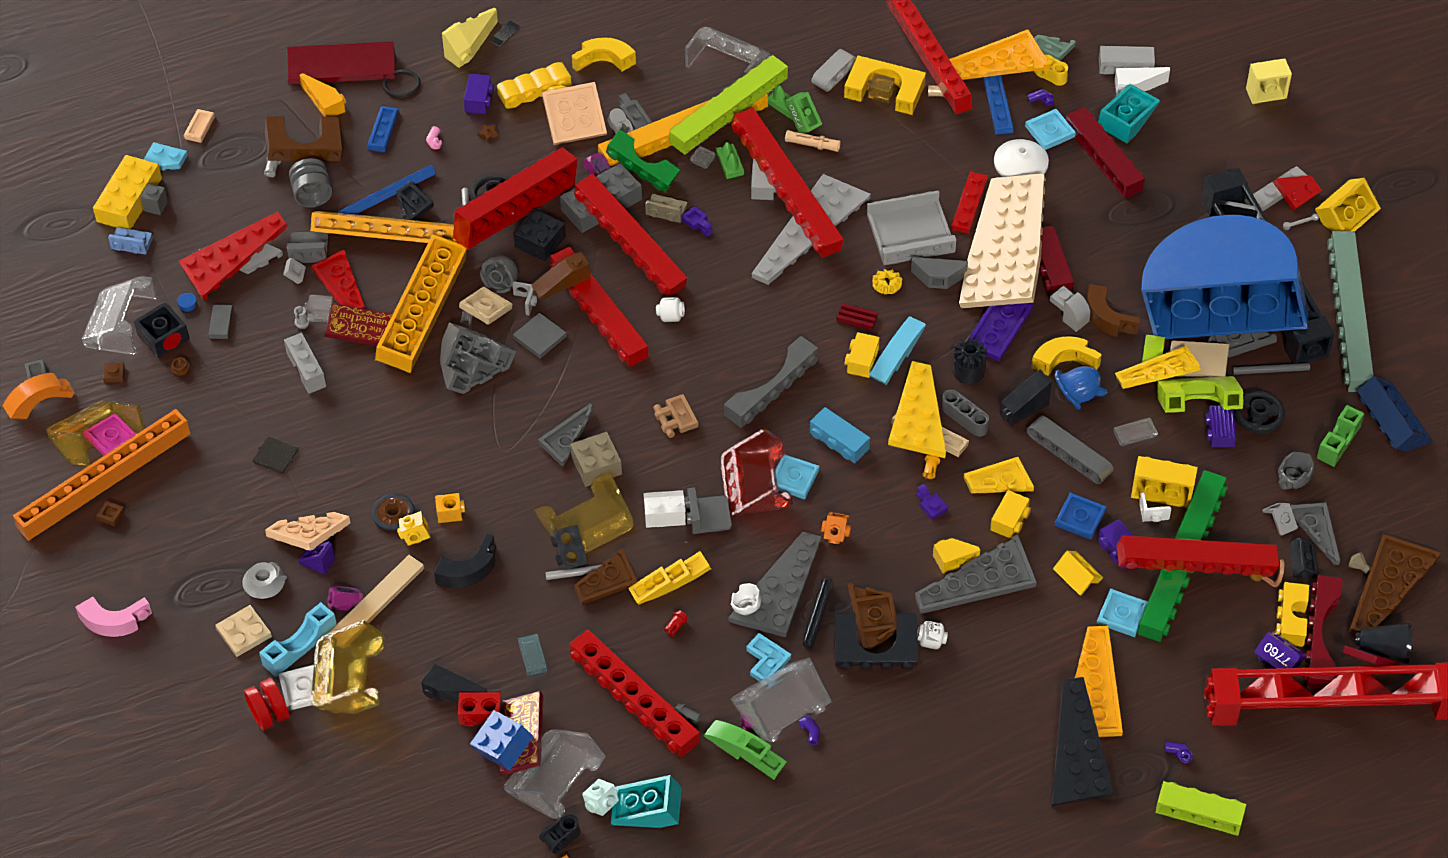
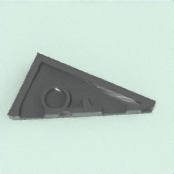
[538,403,594,467]
[1290,503,1340,565]

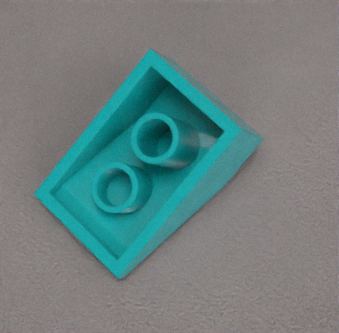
[1098,84,1160,143]
[611,775,682,828]

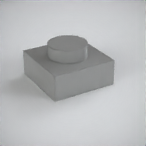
[283,258,306,284]

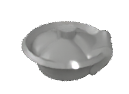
[243,562,287,599]

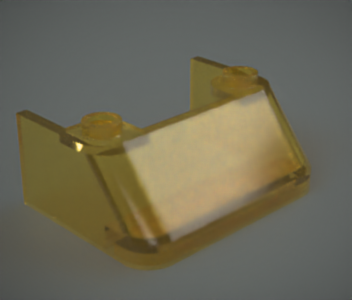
[47,401,145,466]

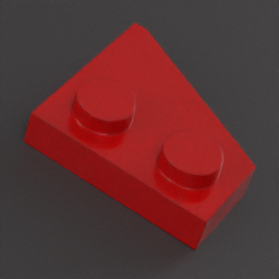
[1273,176,1322,210]

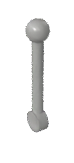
[1283,214,1319,230]

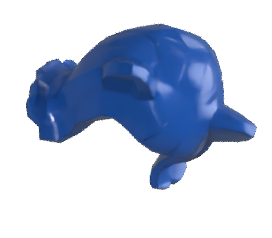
[1054,366,1108,410]

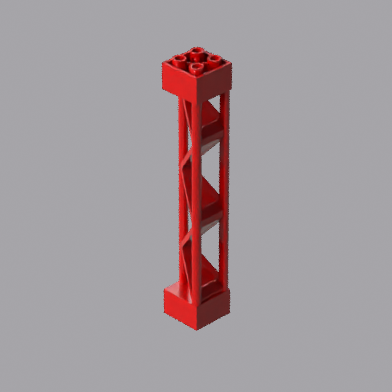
[1204,663,1448,726]

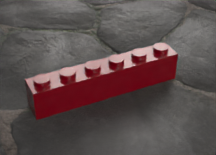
[1066,107,1145,199]

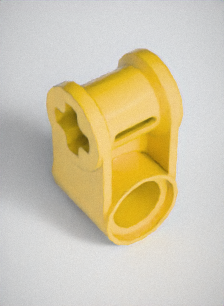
[1034,55,1068,86]

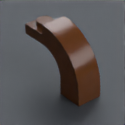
[1086,284,1141,337]

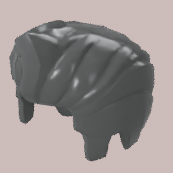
[1278,452,1314,490]

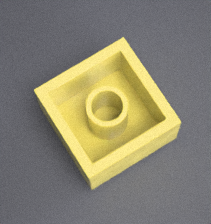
[1246,59,1292,104]

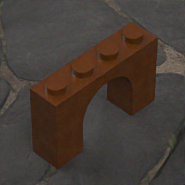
[264,116,342,162]

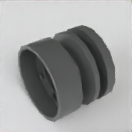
[289,158,332,207]

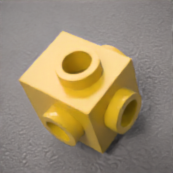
[397,511,430,546]

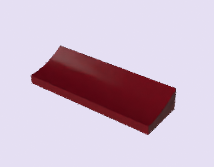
[287,41,395,84]

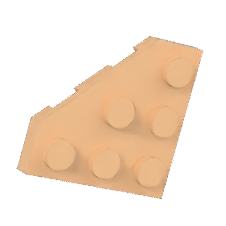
[265,512,350,551]

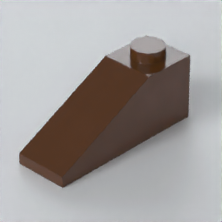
[531,252,590,300]

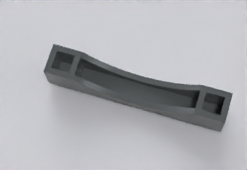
[724,336,818,428]

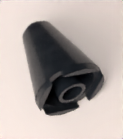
[1355,623,1412,664]

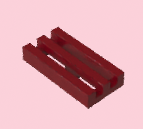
[836,303,878,330]

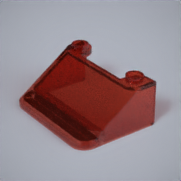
[721,429,793,517]

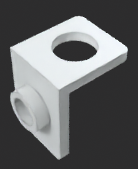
[1139,492,1171,522]

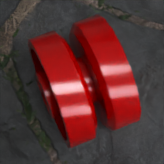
[243,677,290,731]

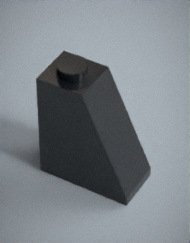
[1000,370,1052,426]

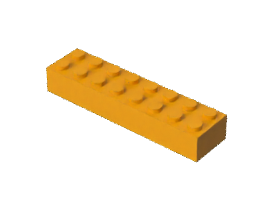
[375,234,467,373]

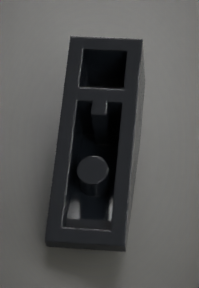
[421,664,487,702]

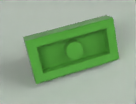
[768,85,793,120]
[716,142,744,179]

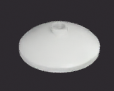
[994,139,1049,177]

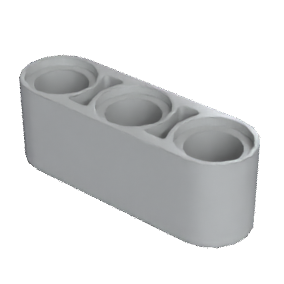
[811,49,856,92]

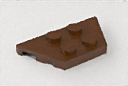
[848,583,896,651]

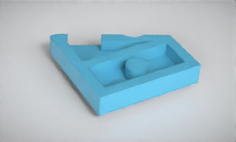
[143,142,188,171]

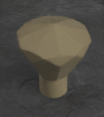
[1348,552,1371,574]

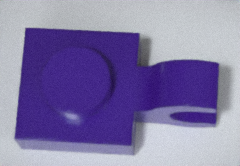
[681,206,713,237]
[916,484,948,520]

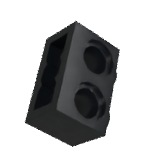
[550,525,588,570]

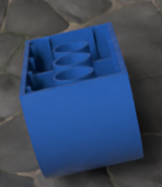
[1141,215,1308,339]

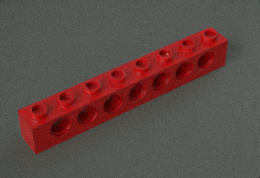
[570,630,700,757]

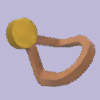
[1250,559,1284,587]

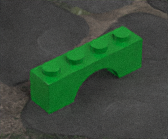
[606,129,680,193]

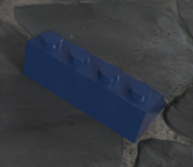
[1357,376,1433,452]

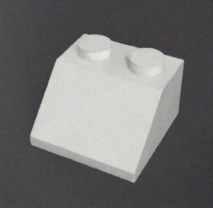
[644,490,686,528]

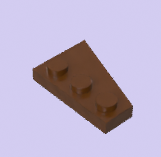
[574,548,638,605]

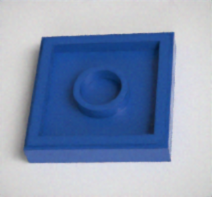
[1054,493,1107,540]

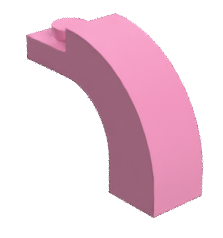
[76,597,152,637]

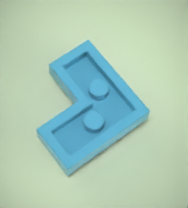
[746,633,791,686]

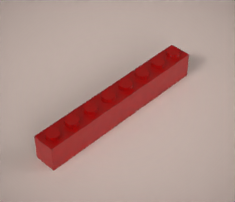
[574,173,688,298]
[550,247,649,367]
[1116,535,1280,577]

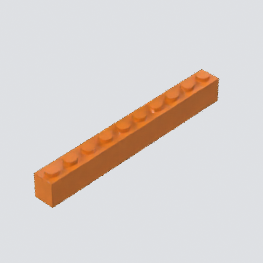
[13,409,190,541]

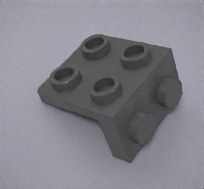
[287,232,328,263]
[684,487,731,534]

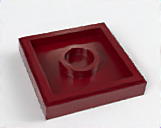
[1343,646,1401,666]

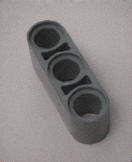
[942,389,989,437]

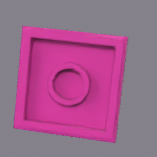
[83,413,136,456]

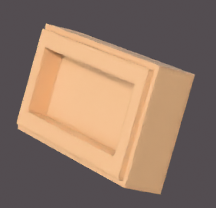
[184,109,215,143]

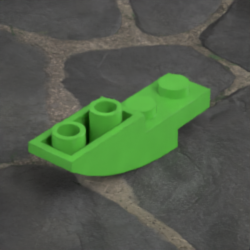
[704,720,787,780]

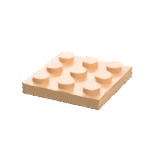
[542,82,607,145]

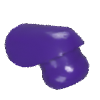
[1027,89,1054,106]
[799,716,820,745]
[1165,741,1193,763]

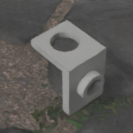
[513,281,537,316]
[1262,503,1298,535]

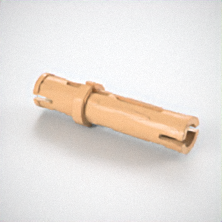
[785,130,840,152]

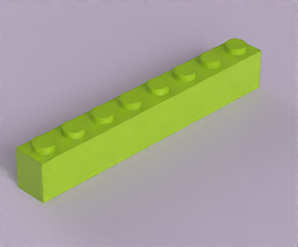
[669,55,788,155]

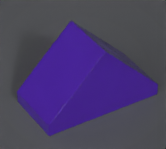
[298,542,335,574]

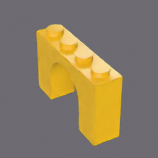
[844,56,926,115]

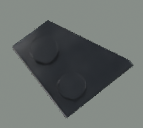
[396,181,434,221]

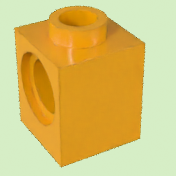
[435,493,465,523]

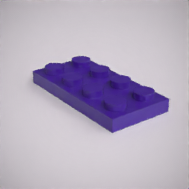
[966,303,1033,362]

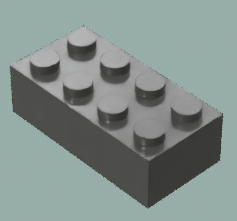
[560,163,642,233]

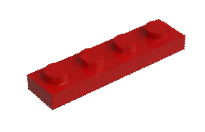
[951,171,988,234]

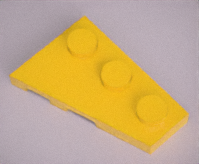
[964,457,1034,493]

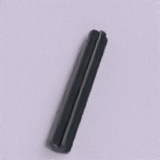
[803,578,833,648]

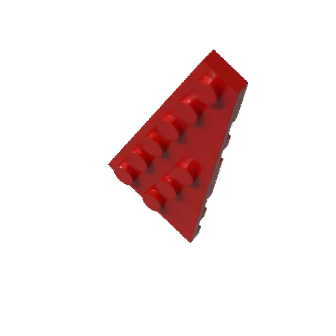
[179,212,287,301]

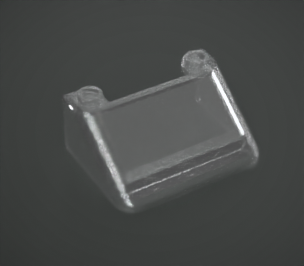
[82,276,157,355]
[504,729,606,819]

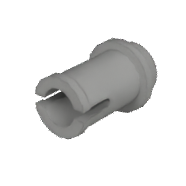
[264,159,281,177]
[294,306,310,329]

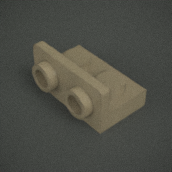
[645,194,688,223]

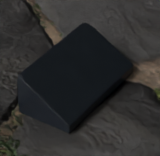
[1289,537,1318,578]

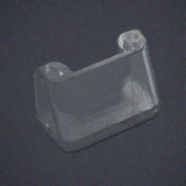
[731,658,832,743]

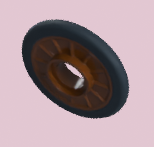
[372,494,415,531]

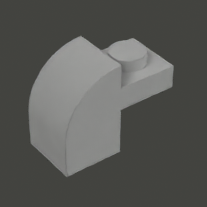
[1050,286,1090,332]

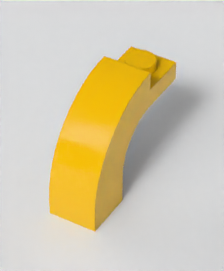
[572,38,636,71]
[1031,337,1102,376]

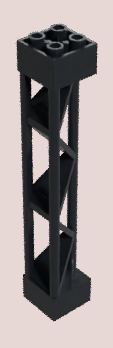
[1201,168,1335,364]

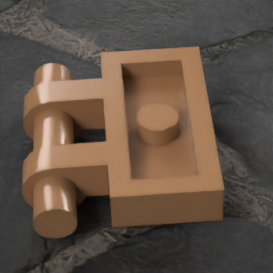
[653,394,698,438]

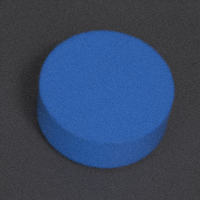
[177,293,197,312]

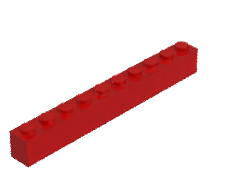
[886,0,973,115]
[732,108,844,258]

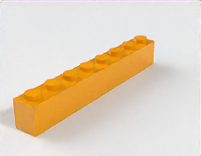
[311,211,460,244]

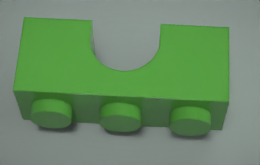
[1317,405,1364,467]

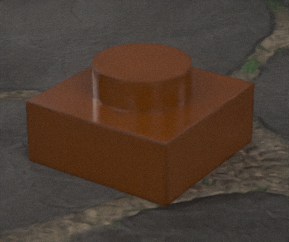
[103,362,125,383]
[96,501,125,526]

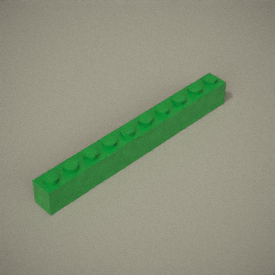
[1138,470,1228,642]

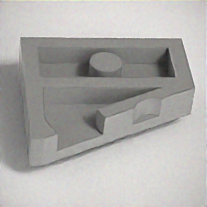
[240,243,283,274]

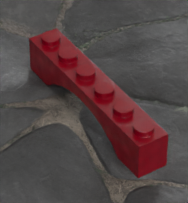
[1303,575,1343,690]

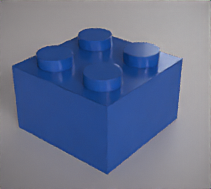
[470,710,534,770]

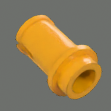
[923,454,940,479]

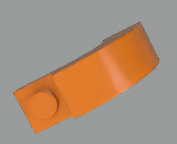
[2,373,75,419]

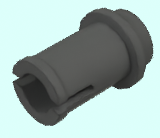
[675,703,701,726]

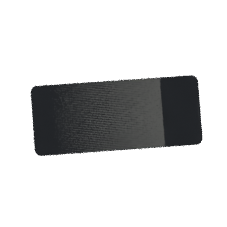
[489,21,520,46]

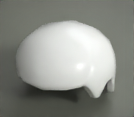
[731,583,762,615]

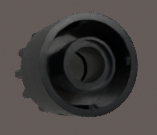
[952,338,987,384]

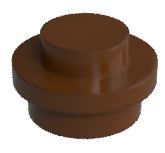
[170,357,190,376]

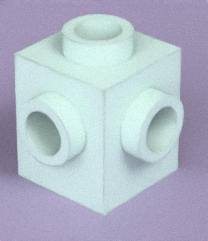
[582,779,619,816]

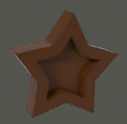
[478,124,499,142]

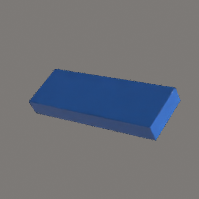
[367,106,399,152]

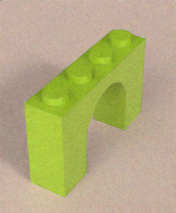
[1157,376,1243,413]

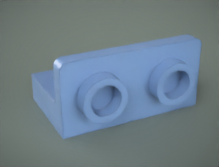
[108,227,153,254]

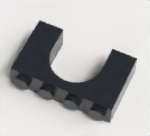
[835,614,918,669]

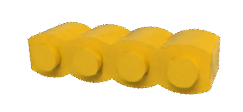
[497,62,571,109]

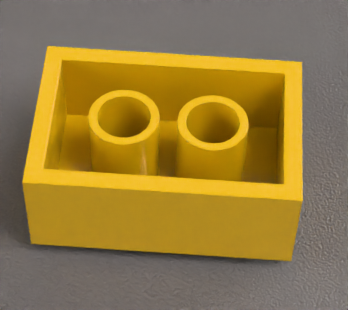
[1131,456,1198,508]

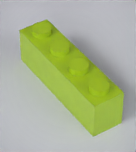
[1155,781,1246,836]

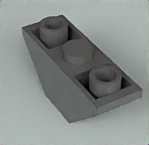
[911,257,968,289]

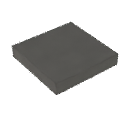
[513,313,567,359]

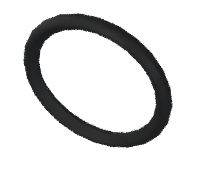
[383,69,420,97]

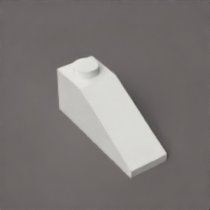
[1114,67,1170,96]

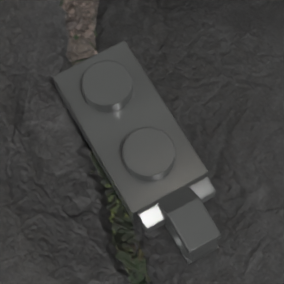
[619,93,652,130]

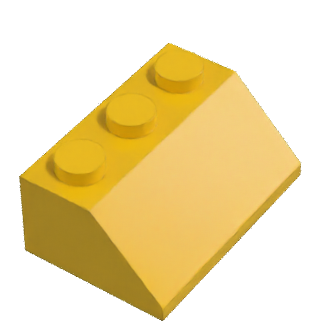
[1315,178,1381,232]

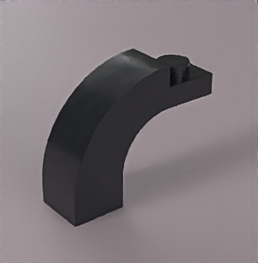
[434,534,497,588]

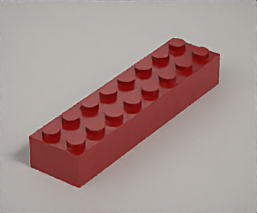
[453,147,578,250]

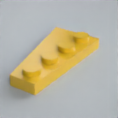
[1115,346,1201,389]

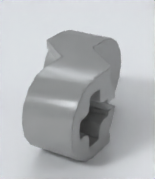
[608,108,633,134]

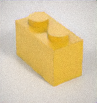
[845,332,880,378]
[990,490,1031,539]

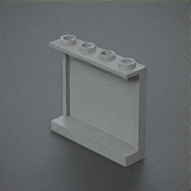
[867,191,956,265]

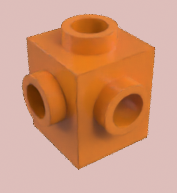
[821,512,851,544]

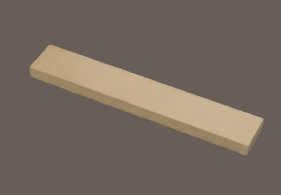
[327,555,424,649]

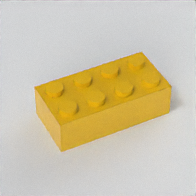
[93,155,162,229]

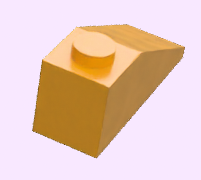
[300,73,346,117]

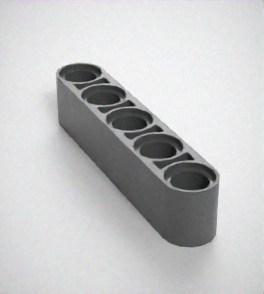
[1027,416,1114,484]

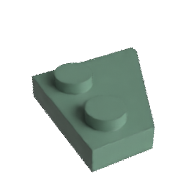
[1034,35,1076,61]

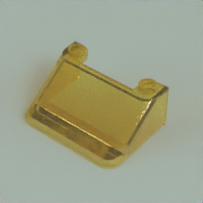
[535,473,634,559]

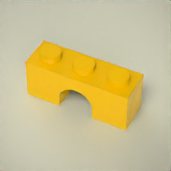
[1276,582,1309,647]

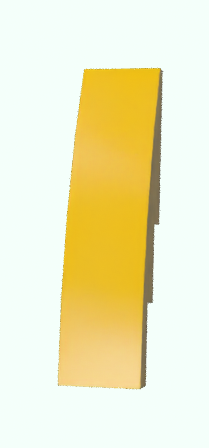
[628,551,711,605]

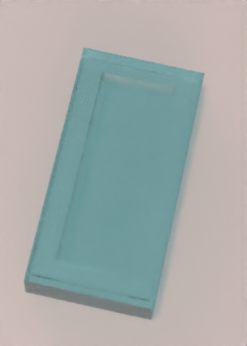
[518,634,547,676]

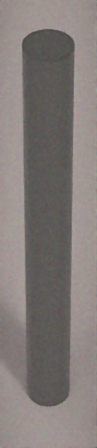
[1232,363,1310,375]

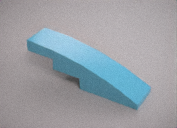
[869,316,926,385]

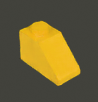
[933,538,980,574]

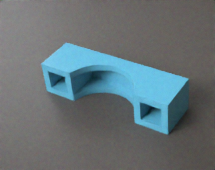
[259,602,337,677]

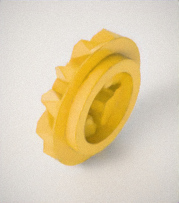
[872,269,902,294]

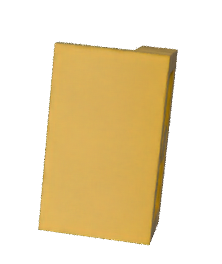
[1053,551,1103,595]

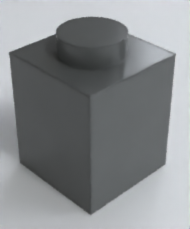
[140,184,168,215]

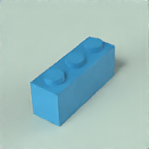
[810,407,870,463]

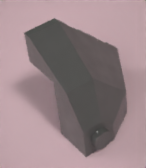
[440,322,516,394]

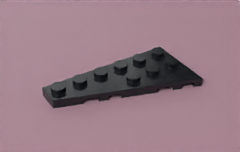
[1051,677,1114,807]

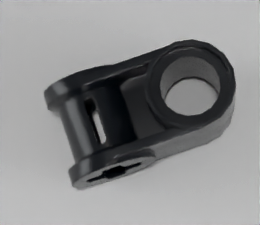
[539,814,580,854]

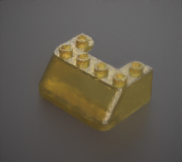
[311,620,385,714]

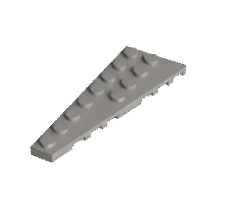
[752,174,871,285]

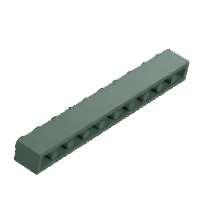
[1327,231,1373,392]

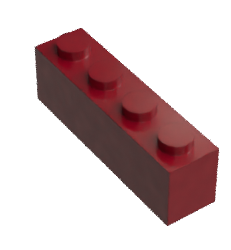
[1039,226,1074,296]

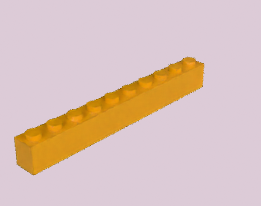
[598,94,768,168]

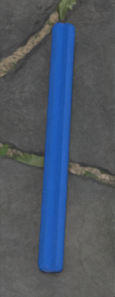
[338,165,436,215]

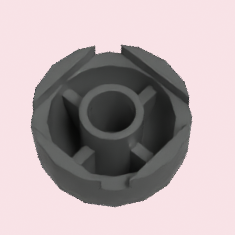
[480,255,518,293]

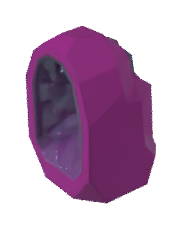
[583,153,610,176]
[328,586,363,611]

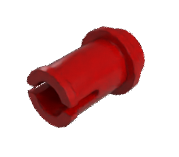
[664,610,688,637]

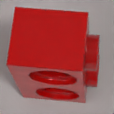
[458,692,502,726]

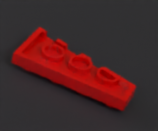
[312,250,365,309]

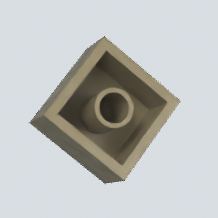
[570,432,622,487]

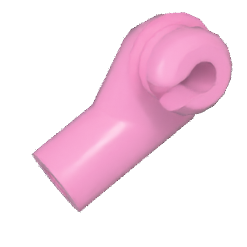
[426,127,442,149]

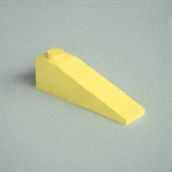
[442,8,498,68]

